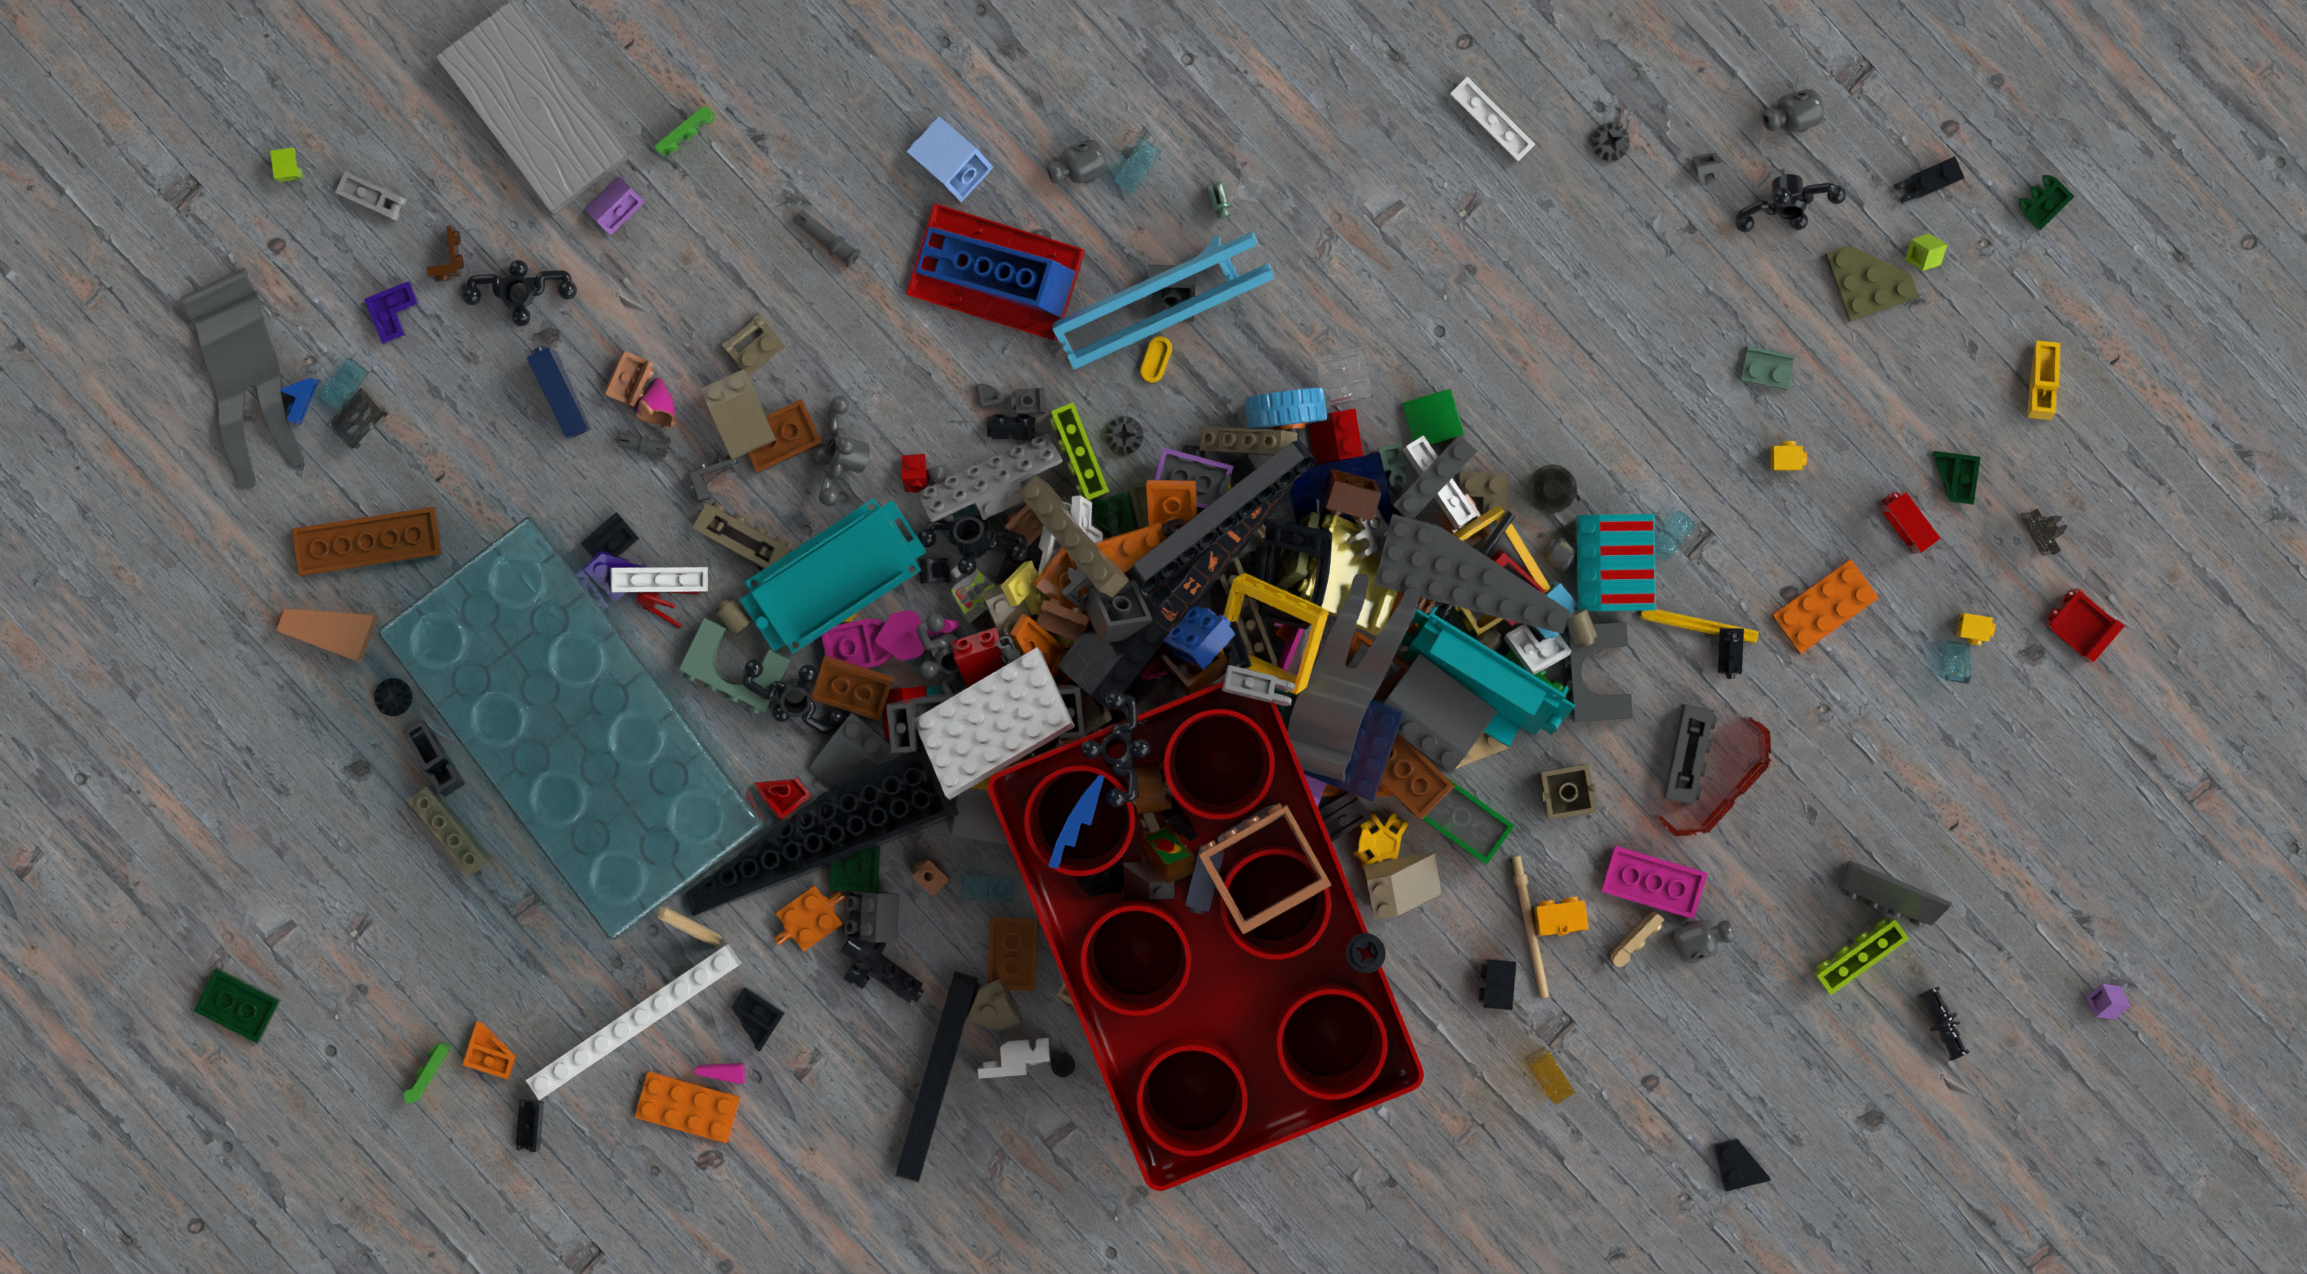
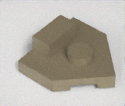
[967,979,1021,1031]

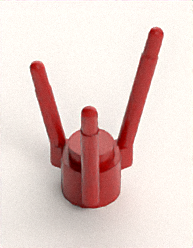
[636,591,699,628]

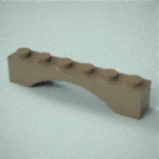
[1018,476,1129,598]

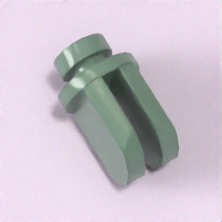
[1208,181,1232,219]

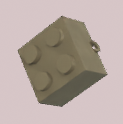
[1538,763,1597,820]

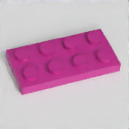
[1601,845,1708,919]

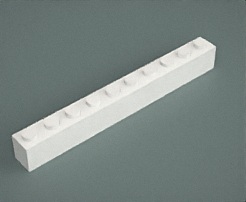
[526,943,742,1100]

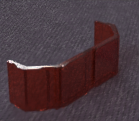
[1654,716,1771,836]

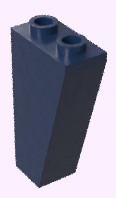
[527,346,591,439]

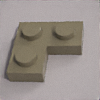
[1459,472,1508,522]

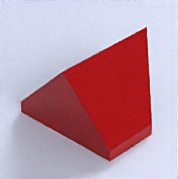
[753,777,812,821]

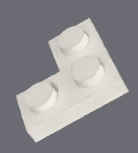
[1070,495,1103,543]
[1504,624,1571,675]

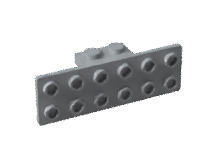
[917,433,1063,522]

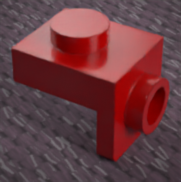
[901,454,928,493]

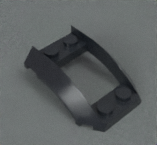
[1252,517,1332,630]

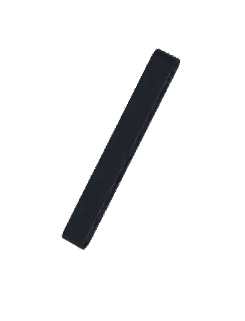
[1129,440,1315,592]
[895,971,978,1183]

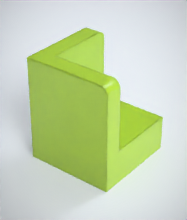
[270,148,303,182]
[1905,234,1948,271]

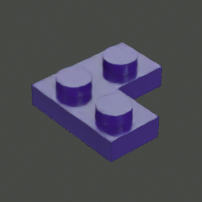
[364,281,419,344]

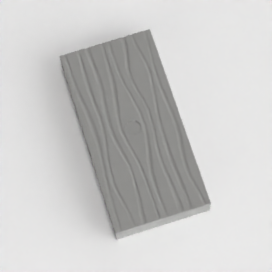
[436,0,632,214]

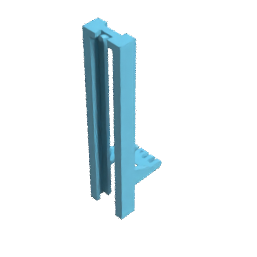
[1052,231,1274,370]

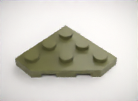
[1825,245,1919,322]
[1275,511,1320,591]

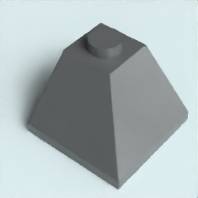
[1123,860,1174,900]

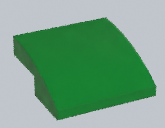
[1402,389,1465,445]

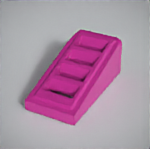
[694,1062,746,1084]

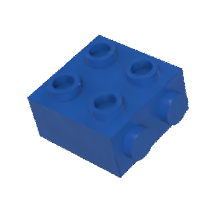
[1163,605,1235,670]

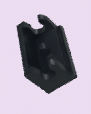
[516,1099,544,1152]

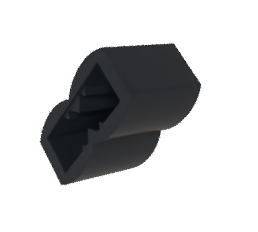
[1478,959,1516,1010]

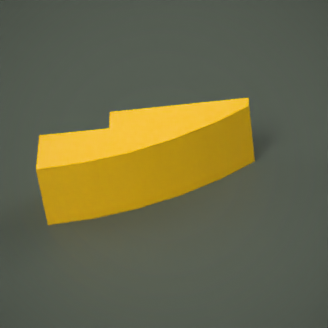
[2027,340,2061,420]

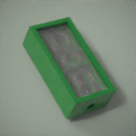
[1407,775,1515,866]

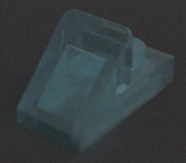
[1940,640,1971,684]

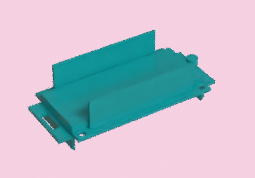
[739,498,927,654]
[1401,606,1575,747]

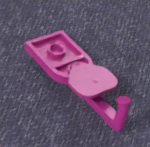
[821,610,959,668]

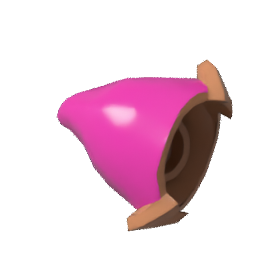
[636,378,676,428]

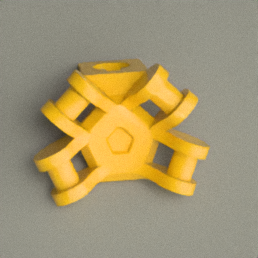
[1352,812,1409,869]

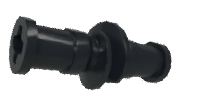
[1919,986,1970,1061]

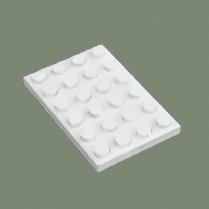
[915,648,1075,800]

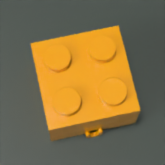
[1533,896,1589,937]

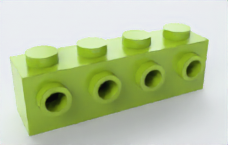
[1049,402,1110,501]
[1812,917,1909,995]

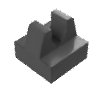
[1692,153,1722,183]

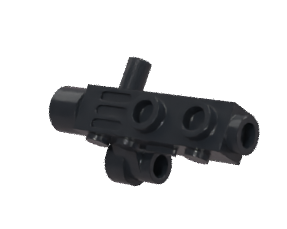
[840,936,924,1003]

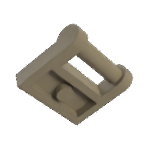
[721,313,786,376]

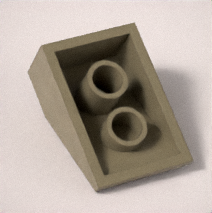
[701,369,776,460]
[1363,851,1442,921]

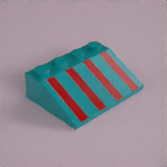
[1576,514,1656,612]

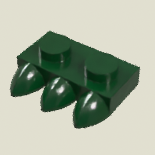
[2019,175,2075,231]

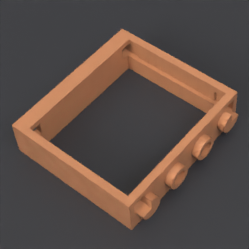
[1199,803,1331,934]

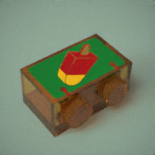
[1142,826,1195,884]

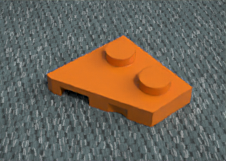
[463,1020,517,1080]

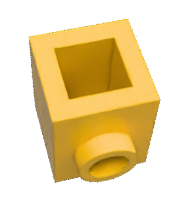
[1770,441,1807,471]
[1956,613,1995,645]

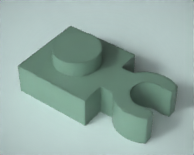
[1378,442,1408,487]

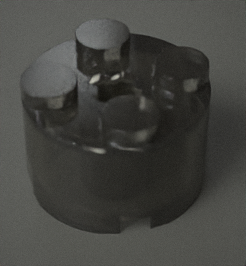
[1526,464,1577,514]

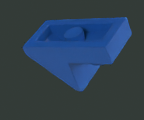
[280,378,320,425]

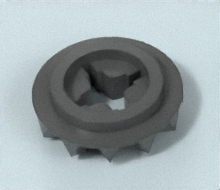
[1591,122,1630,161]
[1105,416,1144,455]

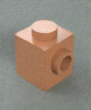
[912,858,950,897]

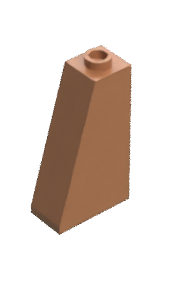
[276,608,379,661]

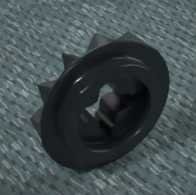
[373,678,413,716]
[1345,933,1386,974]

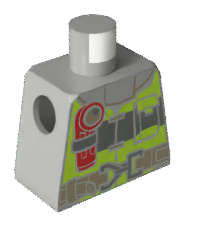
[950,565,997,623]

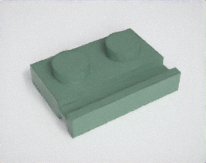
[1740,346,1795,390]

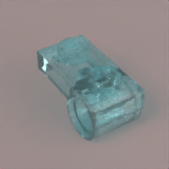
[1655,509,1698,562]

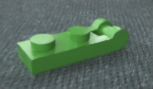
[654,107,715,157]
[404,1041,452,1103]

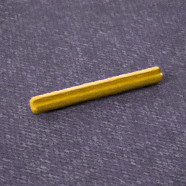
[1640,609,1758,643]

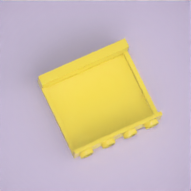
[1298,513,1398,636]

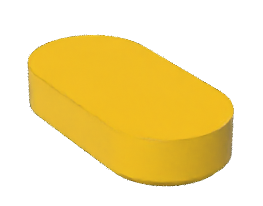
[1140,336,1172,383]

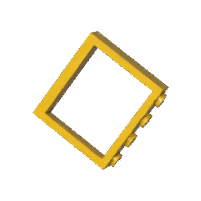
[1453,505,1551,635]
[1220,573,1329,694]

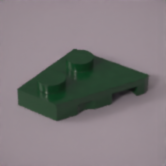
[1933,451,1981,505]

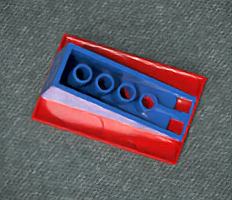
[906,203,1086,342]

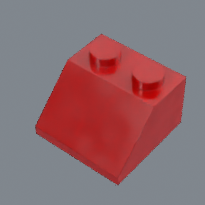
[1308,408,1363,465]

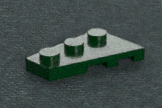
[1090,492,1139,539]

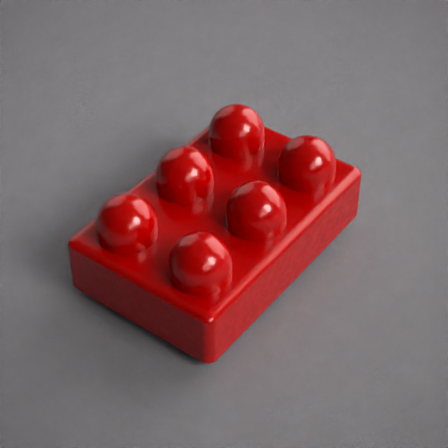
[988,680,1424,1191]

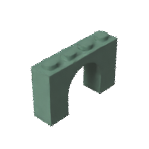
[679,618,793,714]

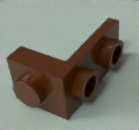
[427,225,464,282]

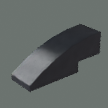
[403,719,465,797]

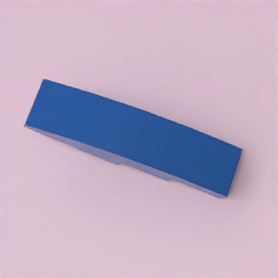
[1048,774,1104,869]

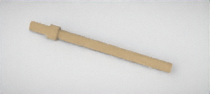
[1511,855,1549,999]

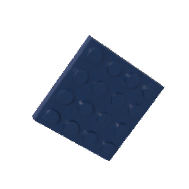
[1303,699,1404,801]

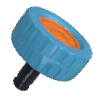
[1245,388,1327,440]

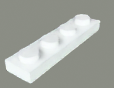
[1450,77,1535,162]
[1402,435,1477,529]
[610,567,708,592]

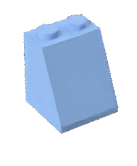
[907,116,994,203]

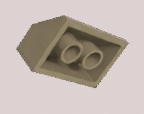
[980,583,1049,649]

